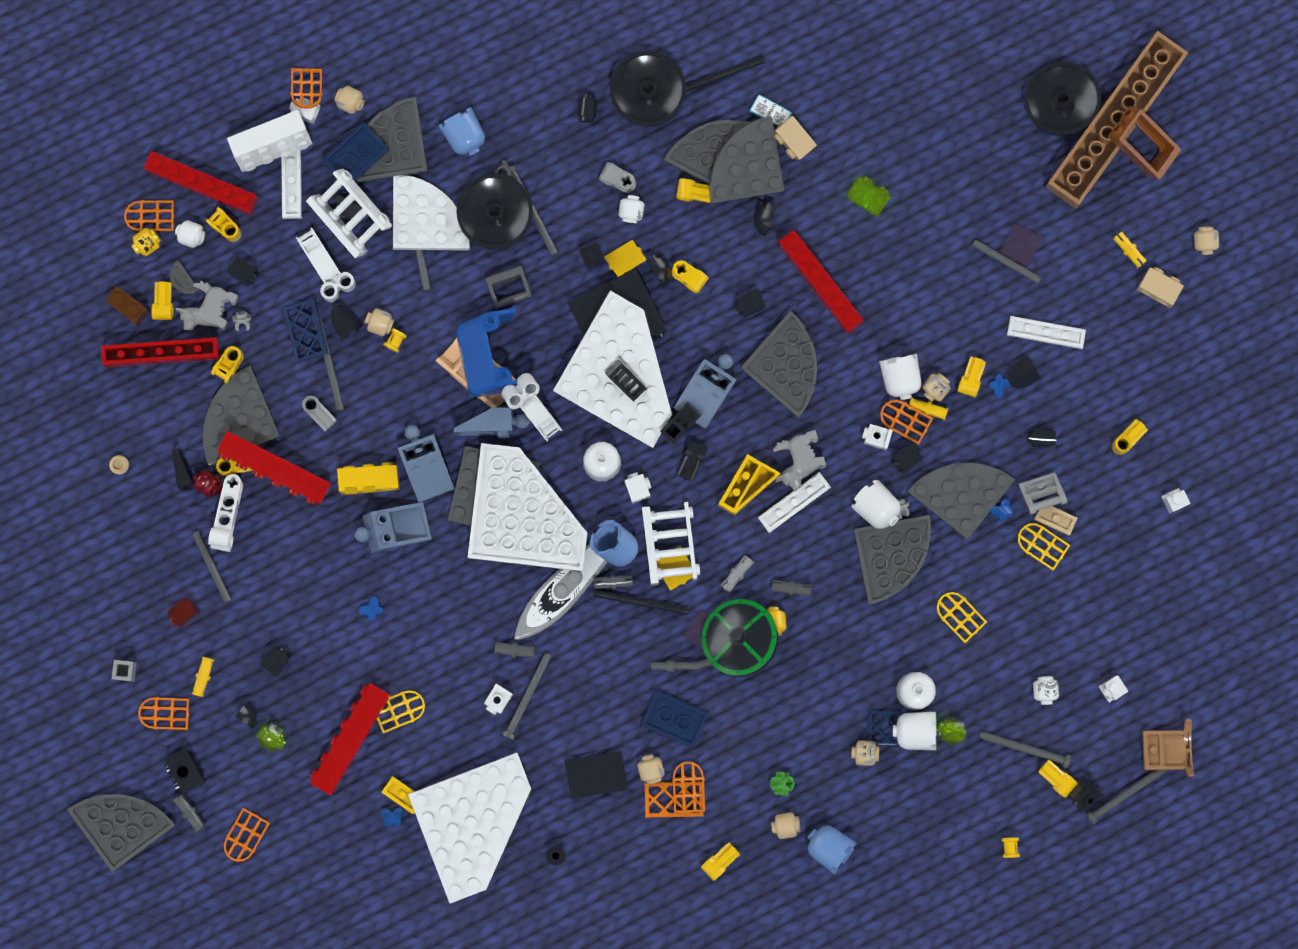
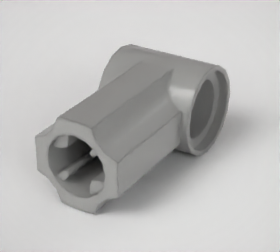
[302,396,337,432]

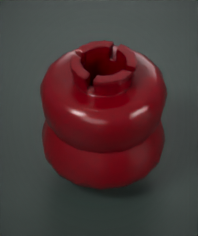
[193,470,222,498]

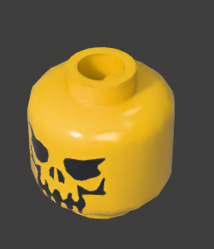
[131,228,161,256]

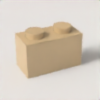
[774,116,817,160]
[1137,267,1184,308]

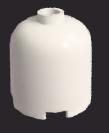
[879,354,921,400]
[583,442,621,481]
[851,480,901,529]
[896,672,936,710]
[893,712,937,750]

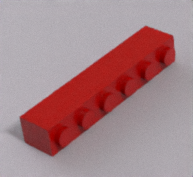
[144,151,259,216]
[778,230,864,335]
[101,338,220,368]
[216,431,331,505]
[310,683,391,795]

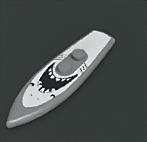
[514,543,607,640]

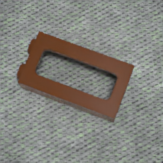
[1108,106,1182,180]

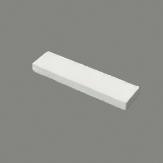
[281,149,302,219]
[1007,316,1086,349]
[758,472,831,533]

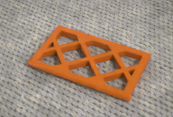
[644,781,704,818]

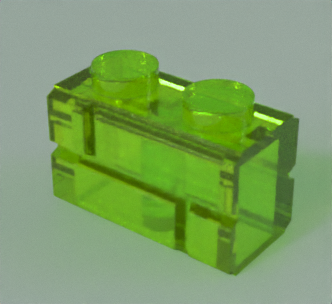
[846,176,891,218]

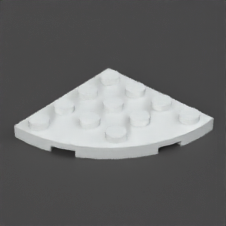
[393,175,470,250]

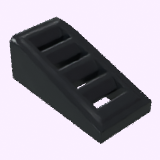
[605,360,647,402]
[172,448,194,490]

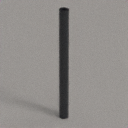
[686,56,765,92]
[593,589,688,615]

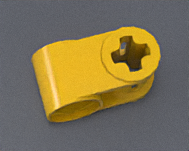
[205,207,241,242]
[672,260,709,294]
[211,346,244,384]

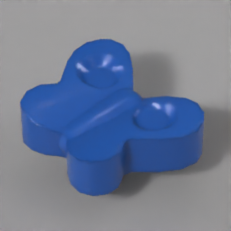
[989,374,1011,399]
[990,499,1014,521]
[359,597,383,621]
[381,807,404,827]

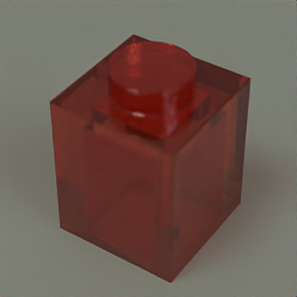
[167,597,200,628]

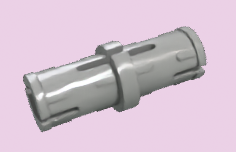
[720,555,754,593]

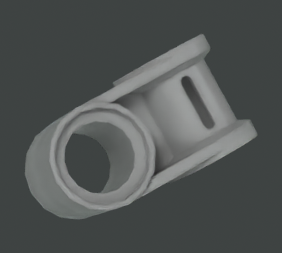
[598,162,636,193]

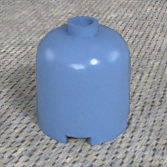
[439,107,485,156]
[590,520,638,567]
[808,826,857,875]

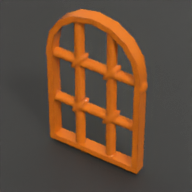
[290,68,323,109]
[124,200,175,231]
[880,399,933,445]
[138,697,189,730]
[672,762,705,813]
[224,808,270,862]

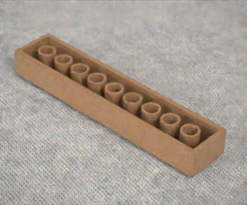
[1046,31,1188,209]

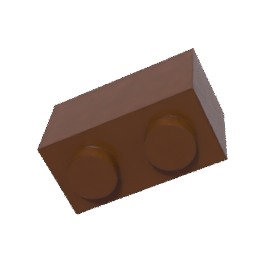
[105,286,150,327]

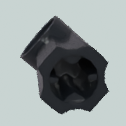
[678,441,708,482]

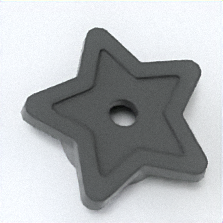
[494,160,516,179]

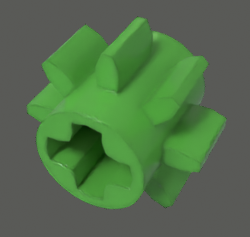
[770,772,794,796]

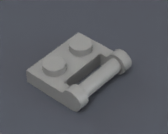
[1019,472,1067,515]

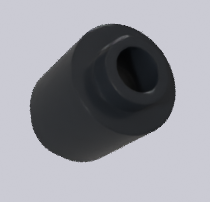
[577,94,598,123]
[1027,427,1056,448]
[546,846,566,866]

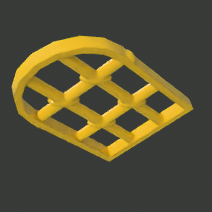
[1018,523,1070,571]
[937,592,987,643]
[377,691,425,733]

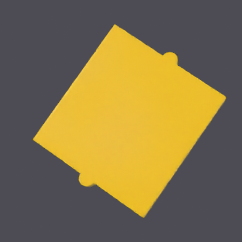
[604,240,646,277]
[656,546,693,591]

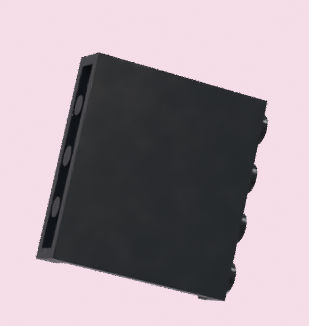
[567,269,666,341]

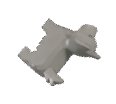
[175,281,239,331]
[773,430,826,491]

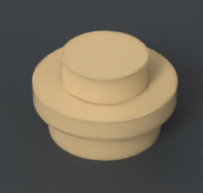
[109,455,129,475]

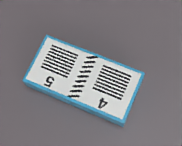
[749,95,792,127]

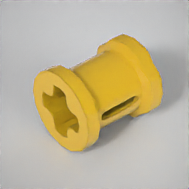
[383,328,407,353]
[1001,837,1020,858]

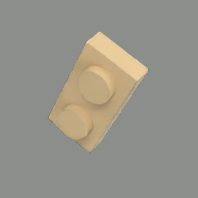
[1034,506,1078,536]

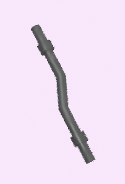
[651,659,712,672]

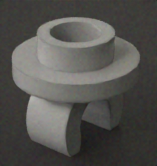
[232,311,252,331]
[898,499,910,519]

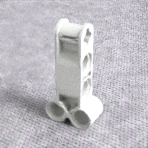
[296,228,356,302]
[502,373,562,441]
[208,474,243,552]

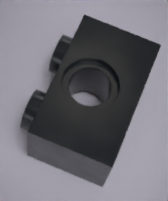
[165,748,206,794]

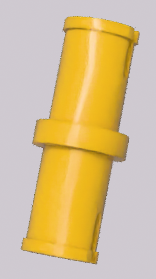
[1113,231,1147,268]
[908,398,948,420]
[191,656,214,697]

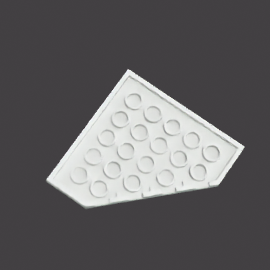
[553,291,672,448]
[468,443,587,571]
[408,753,531,903]

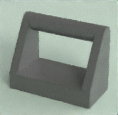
[485,266,532,309]

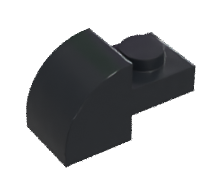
[660,403,702,444]

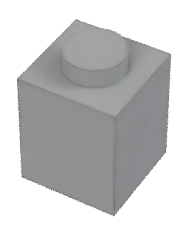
[112,660,137,682]

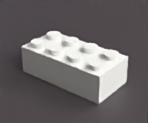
[227,110,313,172]

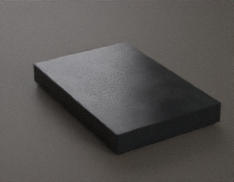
[564,751,628,799]

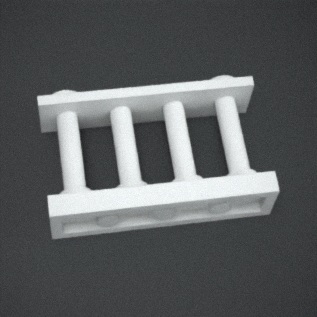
[306,169,392,258]
[642,502,700,585]

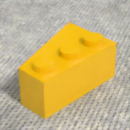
[718,454,781,516]
[337,462,400,495]

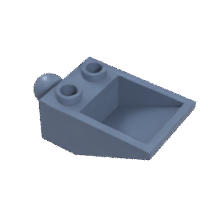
[674,354,737,429]
[454,408,530,438]
[398,425,454,502]
[354,502,432,553]

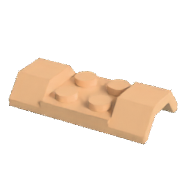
[436,338,516,408]

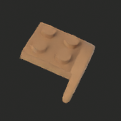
[1142,719,1194,777]

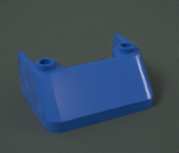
[456,308,528,397]

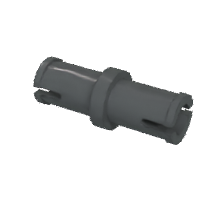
[593,574,633,590]
[772,579,812,597]
[495,642,535,659]
[173,794,206,832]

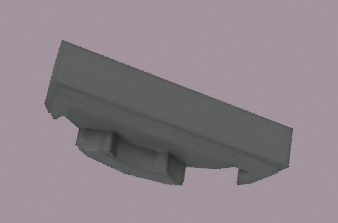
[170,260,200,295]

